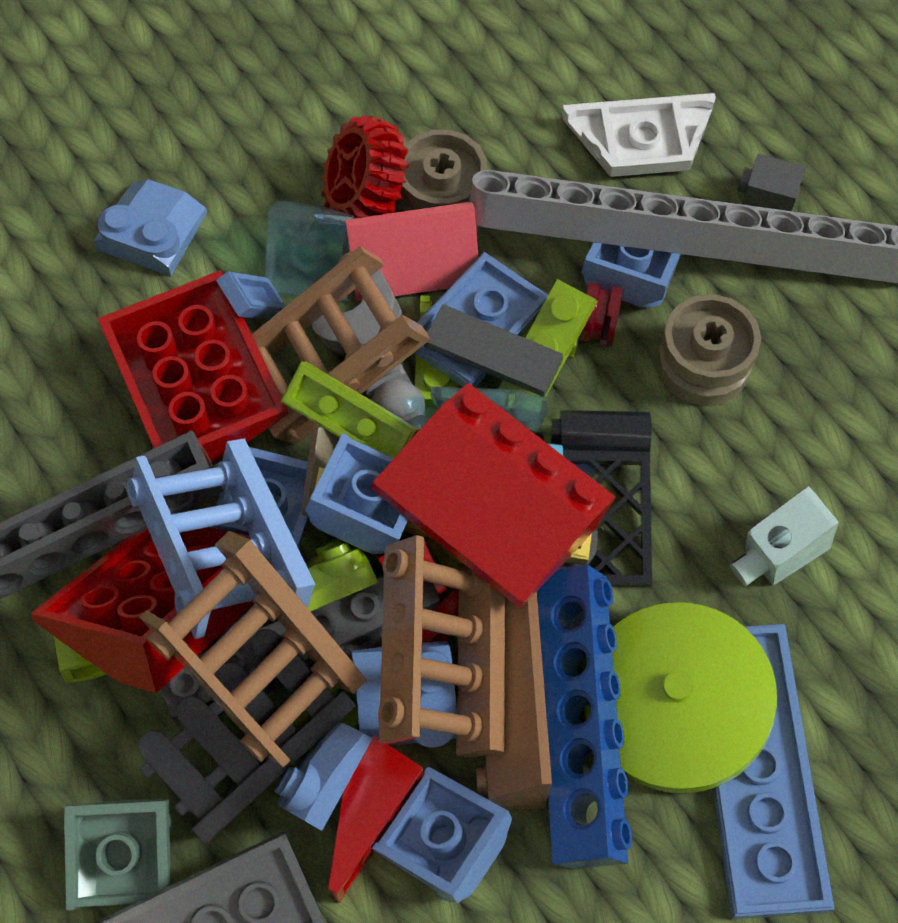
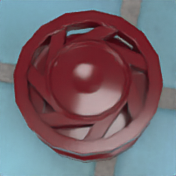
[578,282,623,347]

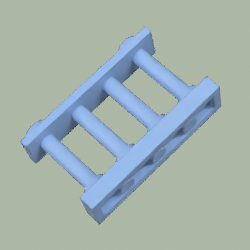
[127,438,315,639]

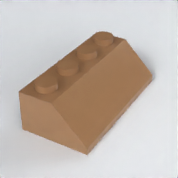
[476,591,552,810]

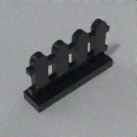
[139,629,356,844]

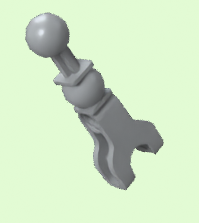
[311,269,428,429]

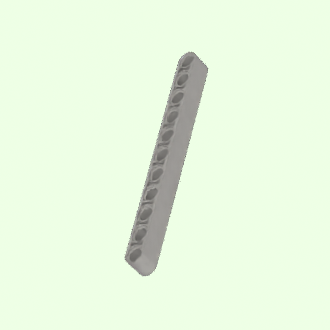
[468,170,898,283]

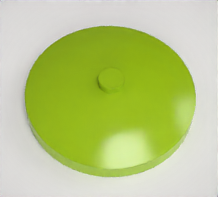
[584,602,777,793]

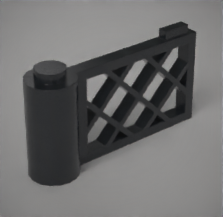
[550,410,652,587]

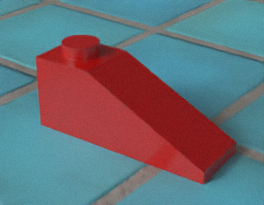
[328,736,423,903]

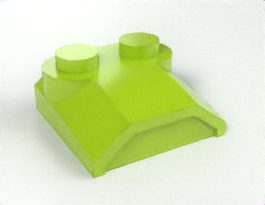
[306,539,378,612]

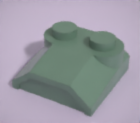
[64,799,172,910]

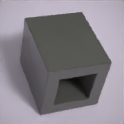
[738,154,806,211]

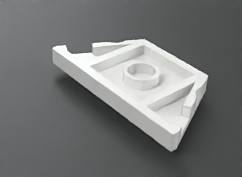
[562,93,716,177]

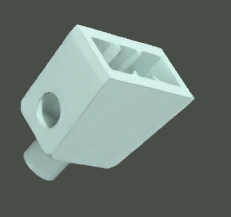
[730,486,839,586]

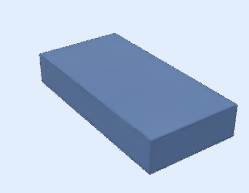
[216,271,286,320]

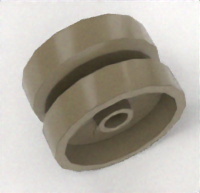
[397,130,487,212]
[656,294,761,407]

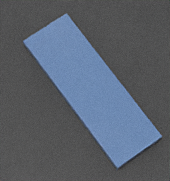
[713,624,835,920]

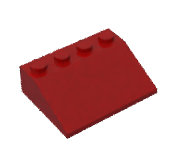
[98,270,288,466]
[370,383,616,608]
[31,527,254,693]

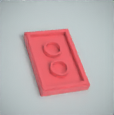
[345,202,479,302]

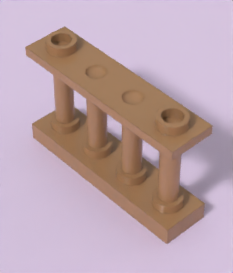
[251,246,431,445]
[139,531,367,767]
[378,535,505,758]

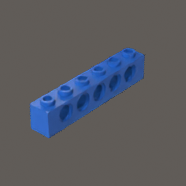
[537,564,632,870]

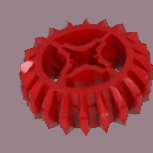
[321,115,409,227]

